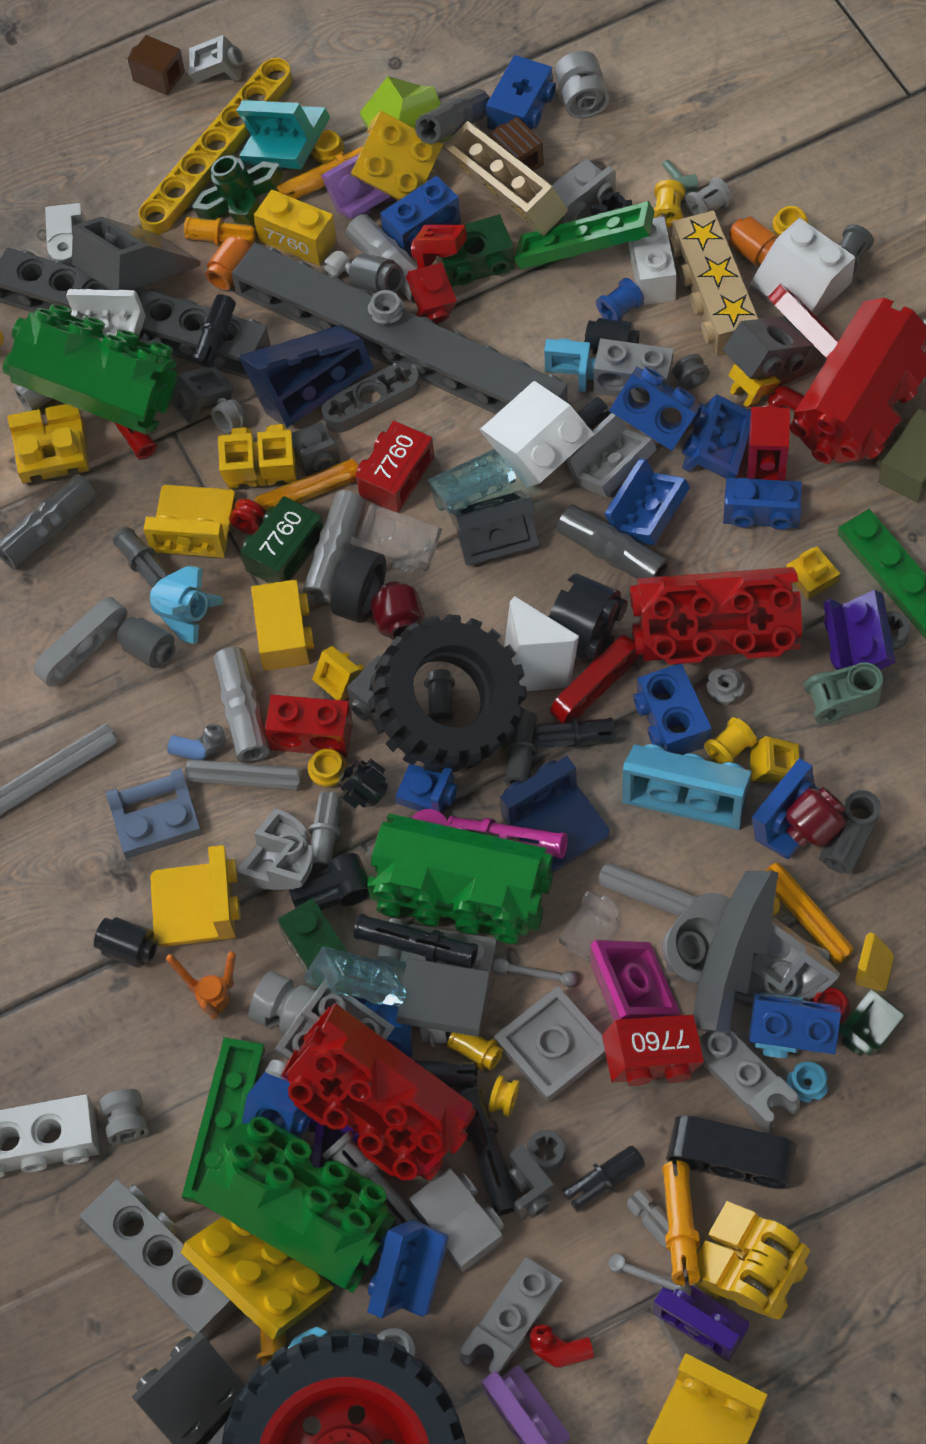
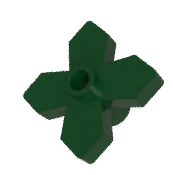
[192,155,284,225]

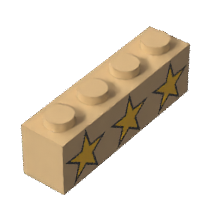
[443,121,569,236]
[669,210,758,356]

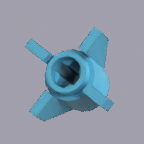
[150,565,223,644]

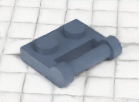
[106,768,202,859]

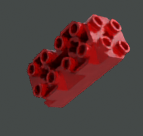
[790,297,926,464]
[630,567,802,664]
[280,1003,476,1181]

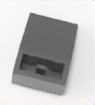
[72,217,201,290]
[131,1332,245,1444]

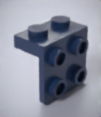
[500,756,609,872]

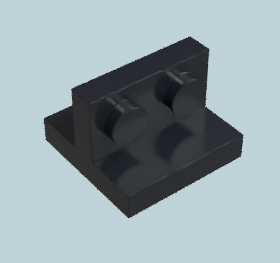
[449,490,540,565]

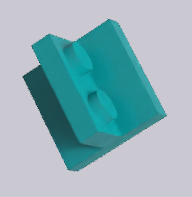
[236,100,330,169]

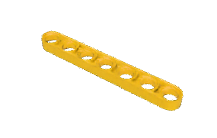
[138,58,292,235]

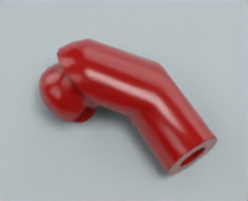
[768,386,804,412]
[530,1325,595,1368]

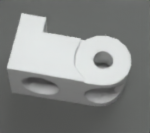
[45,203,86,268]

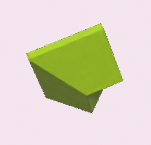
[360,76,452,143]

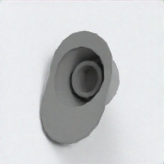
[662,892,730,984]

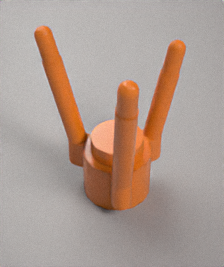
[166,951,236,1020]

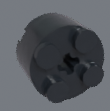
[549,573,628,663]

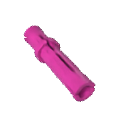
[446,816,568,858]

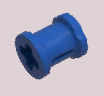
[596,278,644,321]

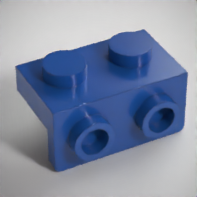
[605,458,690,545]
[367,1219,449,1318]

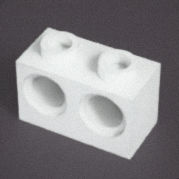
[628,217,676,305]

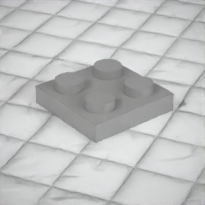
[494,986,606,1103]

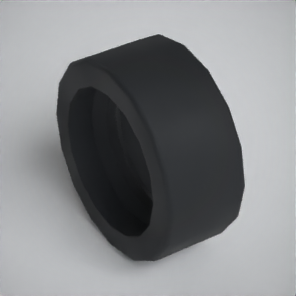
[330,546,386,623]

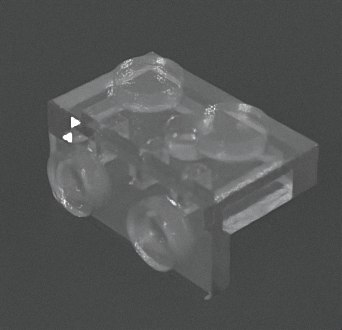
[350,503,442,575]

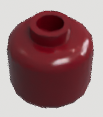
[371,581,425,640]
[786,787,847,848]

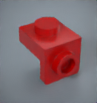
[406,262,457,324]

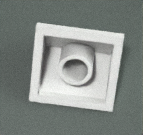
[504,596,579,691]

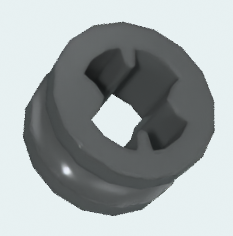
[672,354,710,390]
[887,611,910,650]
[527,1130,565,1173]

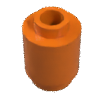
[729,216,778,266]
[205,237,252,291]

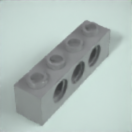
[79,1179,238,1340]

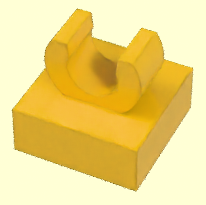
[728,363,781,407]
[786,546,840,600]
[312,646,364,701]

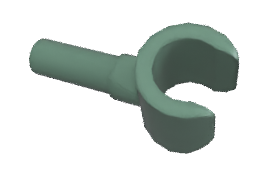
[662,160,698,198]

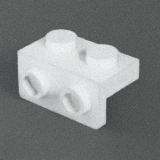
[66,289,146,336]

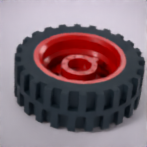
[221,1330,466,1444]

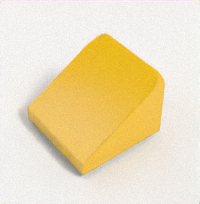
[750,736,799,783]
[855,932,894,991]

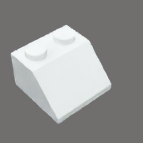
[750,218,855,316]
[479,381,594,487]

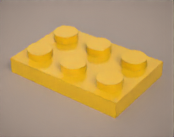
[180,1216,334,1340]

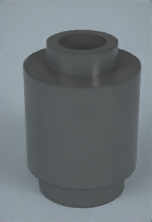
[349,253,404,293]
[117,617,175,668]

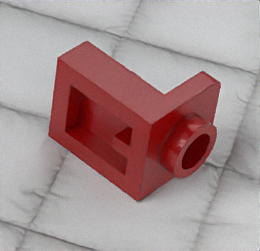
[411,225,467,269]

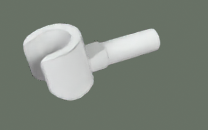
[324,251,351,277]

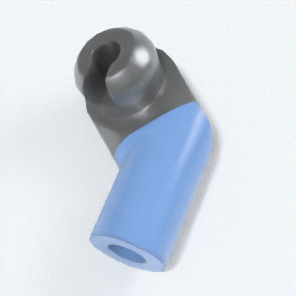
[167,724,226,760]

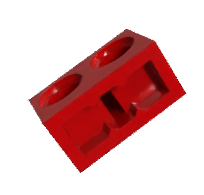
[265,694,353,757]

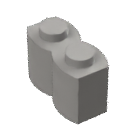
[409,1168,504,1273]

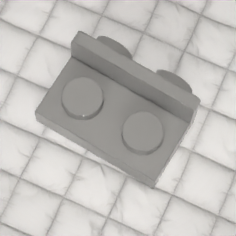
[552,158,616,225]

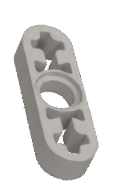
[33,597,127,687]

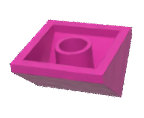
[590,940,681,1021]

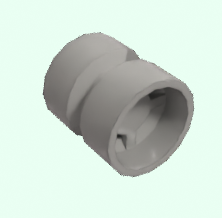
[555,51,609,119]
[248,971,316,1035]

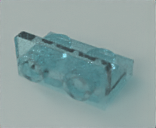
[428,449,516,514]
[304,947,408,1007]

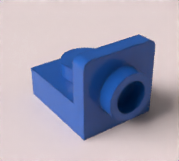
[395,764,458,813]

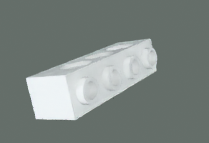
[0,1094,100,1178]

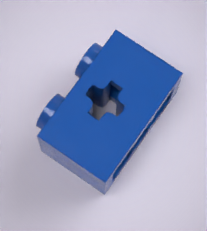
[486,55,556,130]

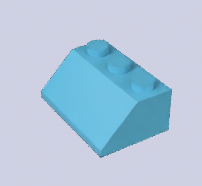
[622,744,752,830]

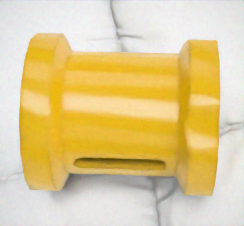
[654,180,686,228]
[704,717,757,764]

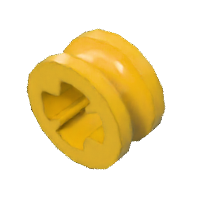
[488,1075,520,1117]

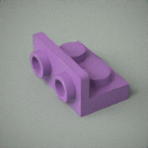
[321,153,394,219]
[481,1366,570,1444]

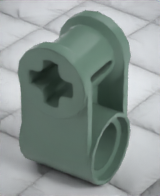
[803,662,883,723]

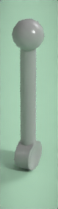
[493,958,577,987]
[608,1254,691,1295]

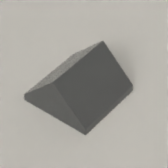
[396,958,495,1037]

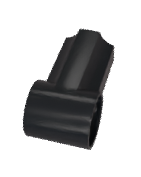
[288,853,370,910]

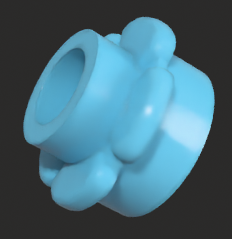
[787,1062,828,1103]

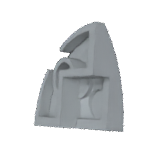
[237,808,314,890]
[734,917,840,1004]

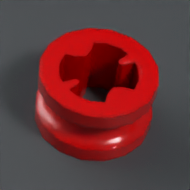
[229,499,266,534]

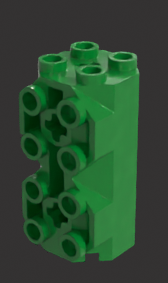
[2,304,177,434]
[367,813,554,944]
[194,1117,397,1294]

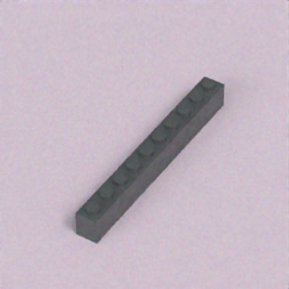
[232,242,568,414]

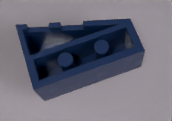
[238,325,374,428]

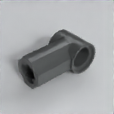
[819,790,881,875]

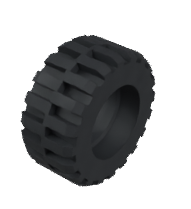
[368,614,527,772]

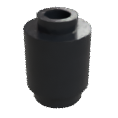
[584,318,640,355]
[94,917,158,968]

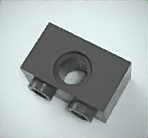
[722,316,814,379]

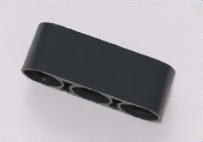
[666,1115,797,1189]

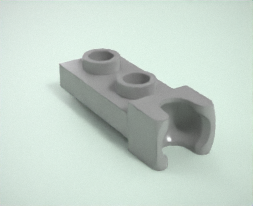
[699,1029,800,1133]
[459,1257,562,1377]

